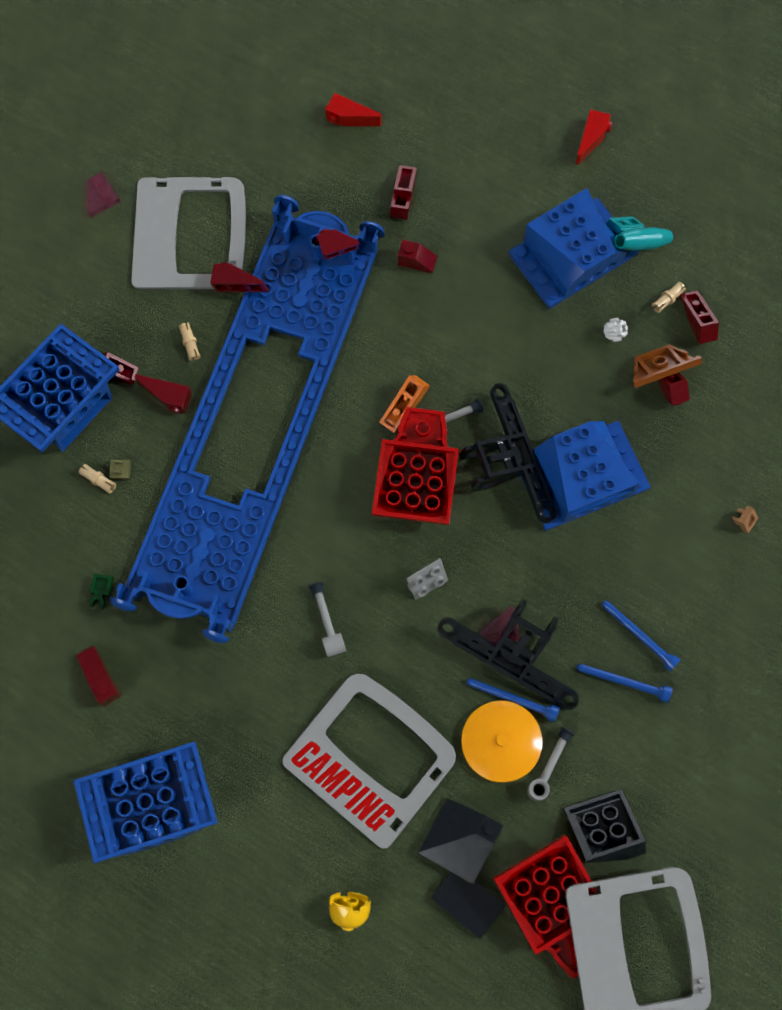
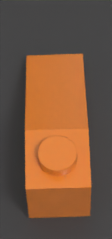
[379,375,430,433]

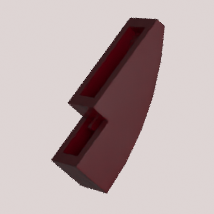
[390,165,417,220]

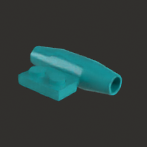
[606,216,673,251]

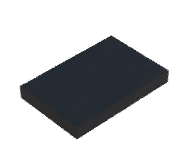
[431,872,505,939]

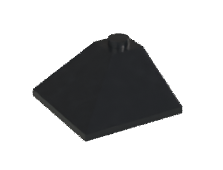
[564,789,646,863]
[418,798,504,884]

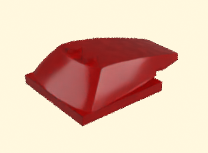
[372,407,459,525]
[493,835,598,979]

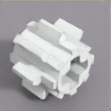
[604,318,628,342]

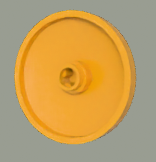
[461,701,542,783]

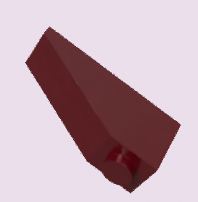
[210,262,268,292]
[680,290,719,344]
[135,374,192,414]
[76,645,122,706]

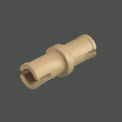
[652,282,686,313]
[178,323,201,361]
[79,464,116,494]

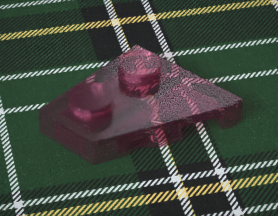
[87,172,120,218]
[479,606,521,643]

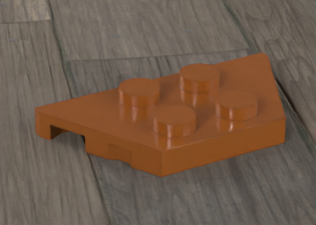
[633,345,702,388]

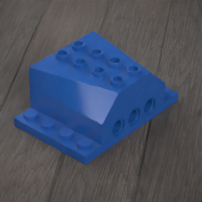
[508,188,639,309]
[0,324,120,453]
[520,421,651,532]
[74,741,218,863]

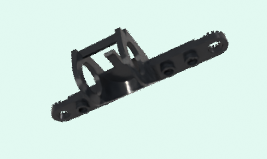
[459,383,557,524]
[438,599,579,710]

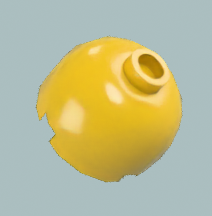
[329,892,371,931]

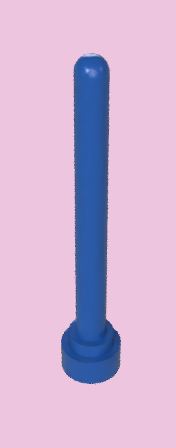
[602,601,680,671]
[577,664,673,703]
[467,678,560,723]

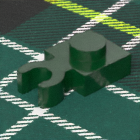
[89,573,114,609]

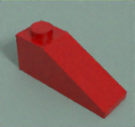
[325,93,382,126]
[575,109,612,165]

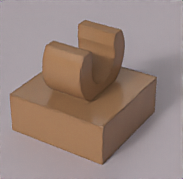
[732,506,758,533]

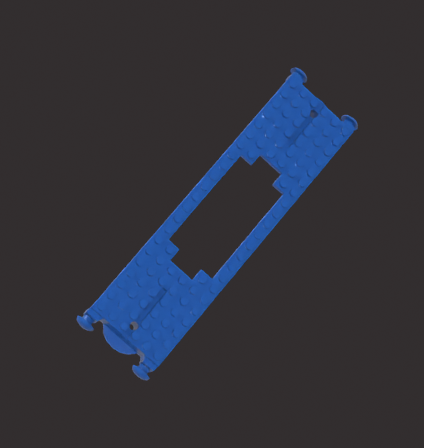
[110,195,385,643]

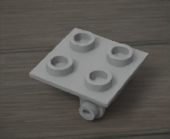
[406,558,448,600]

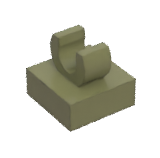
[109,460,131,480]

